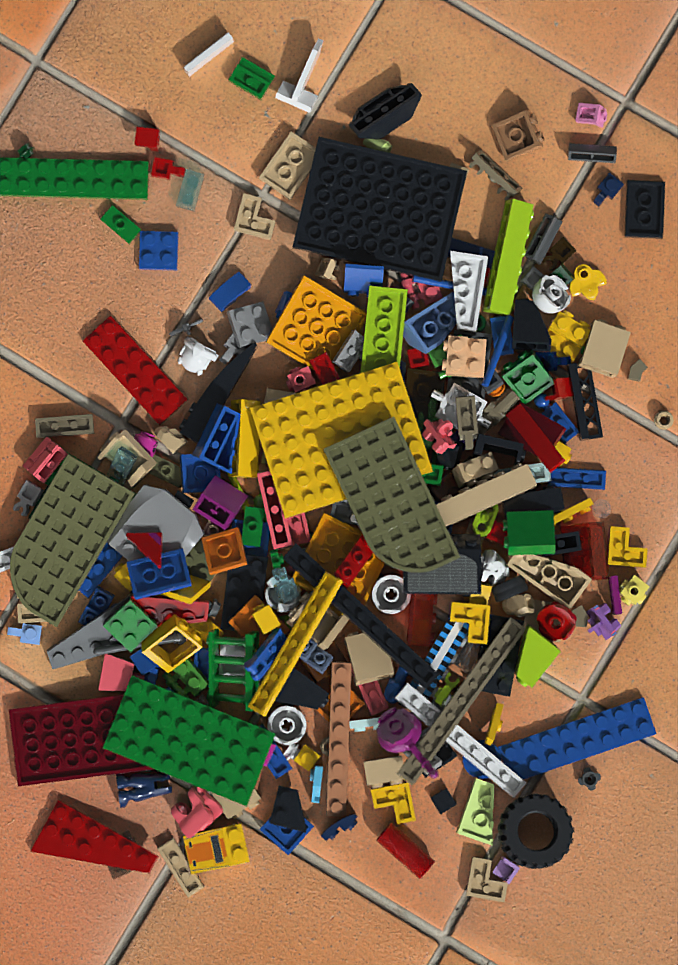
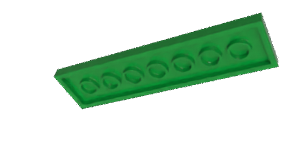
[0,157,149,200]

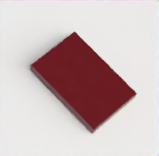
[498,401,566,457]

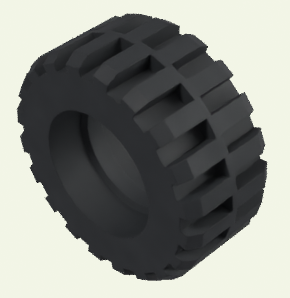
[498,794,574,869]

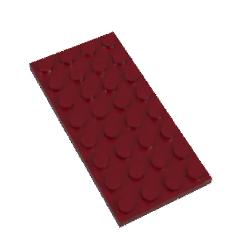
[9,695,153,787]

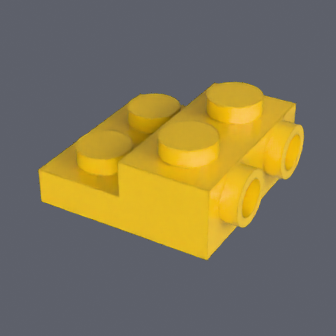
[547,310,590,364]

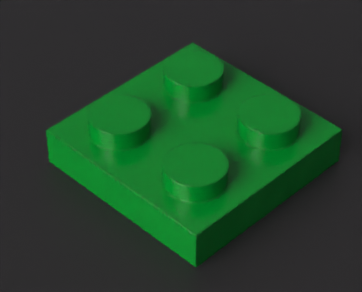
[103,598,158,652]

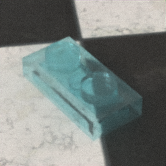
[176,169,205,212]
[106,446,137,486]

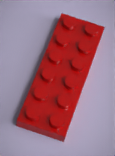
[83,315,188,425]

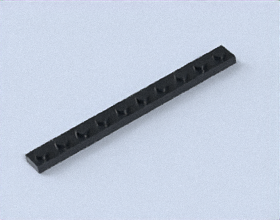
[282,544,439,690]

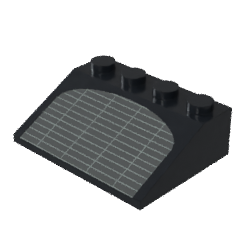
[403,534,482,594]

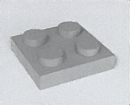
[226,302,272,348]

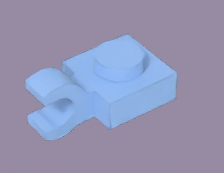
[7,623,42,645]

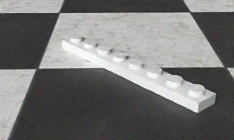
[395,683,526,798]

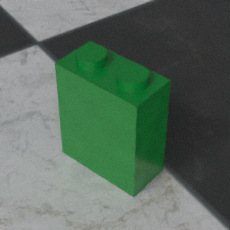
[503,510,555,555]

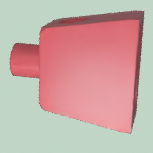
[98,654,145,691]

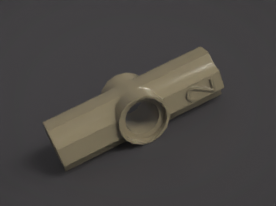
[477,388,520,436]

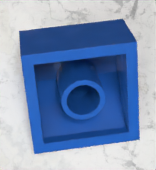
[344,264,384,297]

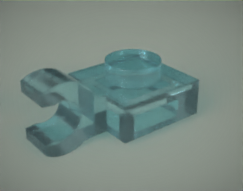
[272,567,299,603]

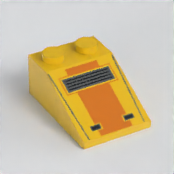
[183,823,250,874]

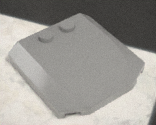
[107,485,205,561]

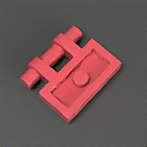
[400,273,443,310]

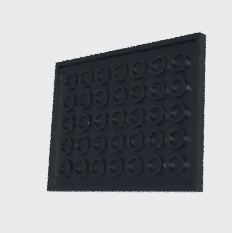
[293,137,467,282]

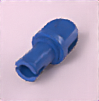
[384,666,408,703]

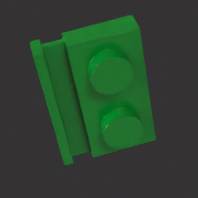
[228,57,275,100]

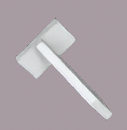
[275,38,324,113]

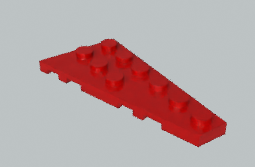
[30,800,159,873]

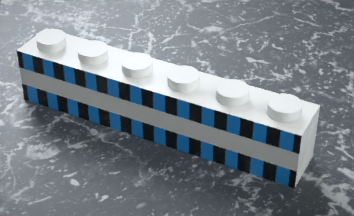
[398,617,469,709]

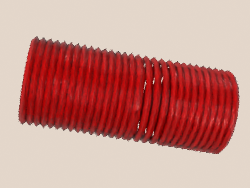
[376,823,435,879]

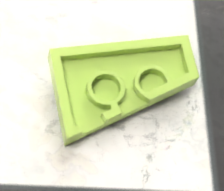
[456,778,494,846]

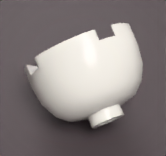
[532,275,571,314]

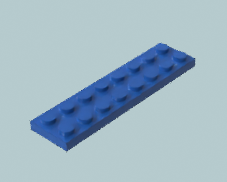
[498,697,657,779]

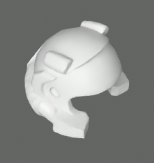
[177,337,219,376]
[481,549,509,586]
[265,574,301,612]

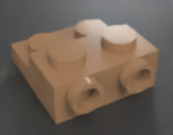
[492,110,545,161]

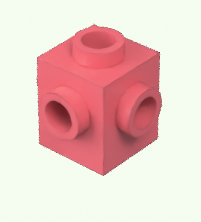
[286,366,316,393]

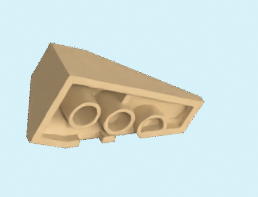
[507,554,592,609]

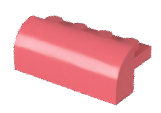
[257,471,311,550]

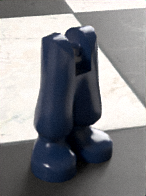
[116,773,172,808]

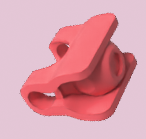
[171,785,223,838]

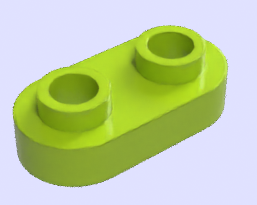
[472,504,499,537]

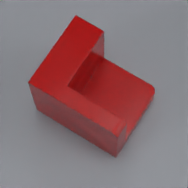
[134,127,161,152]
[545,377,574,401]

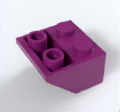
[192,475,248,530]

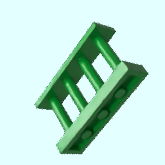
[206,629,259,711]

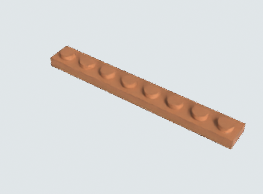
[326,662,352,817]

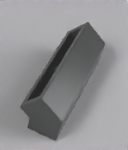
[568,143,617,163]
[525,213,562,265]

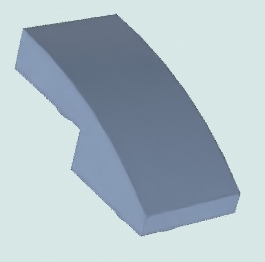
[299,639,333,674]

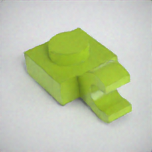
[434,672,460,707]

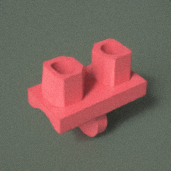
[422,419,457,454]

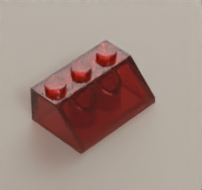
[560,522,609,581]
[407,594,438,647]

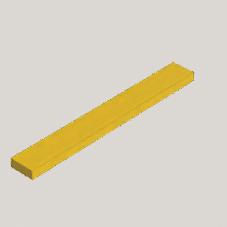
[248,571,343,717]

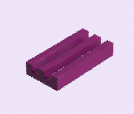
[608,575,622,615]

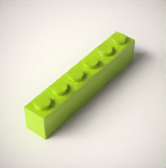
[482,199,534,317]

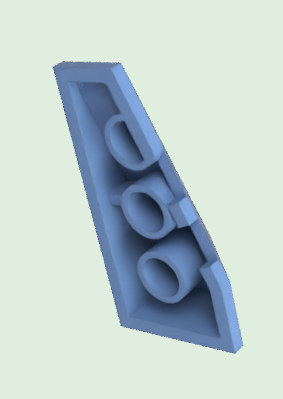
[403,291,457,354]

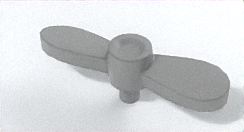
[169,319,203,336]

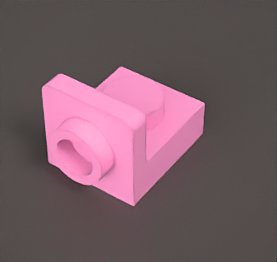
[575,103,607,128]

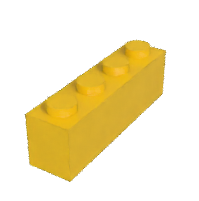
[228,399,261,478]

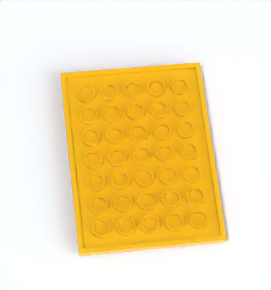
[250,362,433,519]

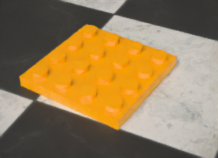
[265,276,367,372]
[291,513,385,606]

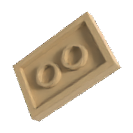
[259,131,316,200]

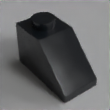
[541,531,582,557]

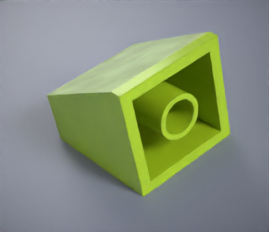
[515,624,561,688]

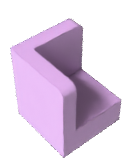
[492,856,520,884]

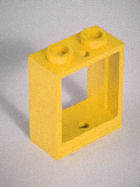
[141,614,203,673]

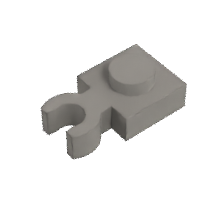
[13,480,44,516]

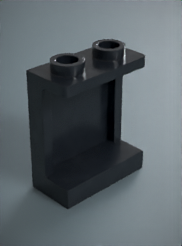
[472,434,526,466]

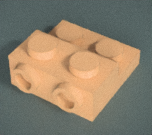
[442,335,487,378]

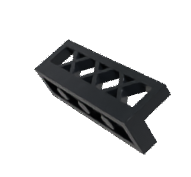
[567,363,603,441]

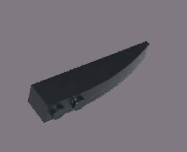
[179,343,258,444]

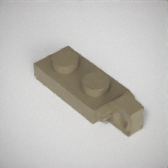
[455,395,478,450]

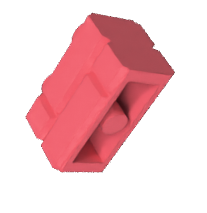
[23,437,68,483]

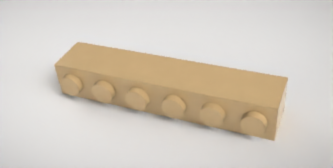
[436,463,537,527]

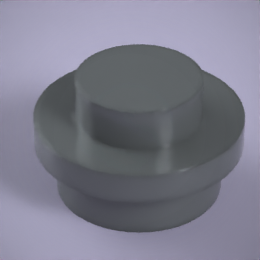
[208,598,221,617]

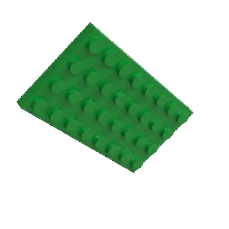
[103,675,276,807]

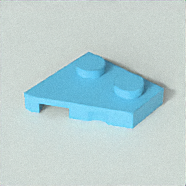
[310,765,323,803]

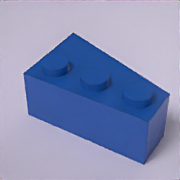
[192,403,240,474]

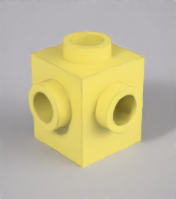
[619,575,650,606]

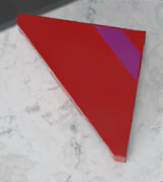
[126,532,163,568]

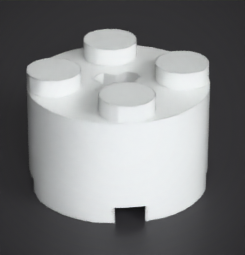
[372,575,411,614]
[267,706,307,745]

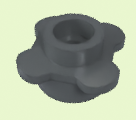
[578,768,601,791]

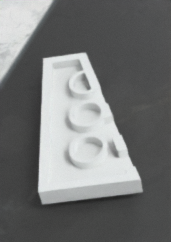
[450,251,488,333]

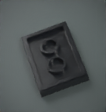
[624,180,665,239]

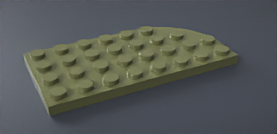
[323,417,460,573]
[10,455,135,627]

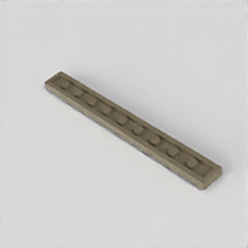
[397,617,526,786]

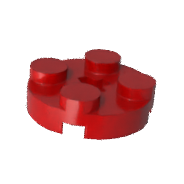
[537,601,577,641]

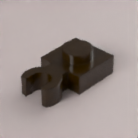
[542,237,576,271]

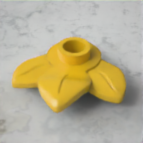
[569,264,607,300]

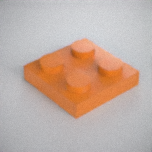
[201,527,248,575]

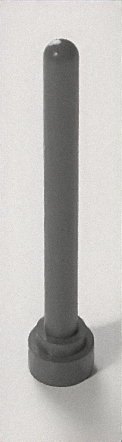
[93,630,186,655]

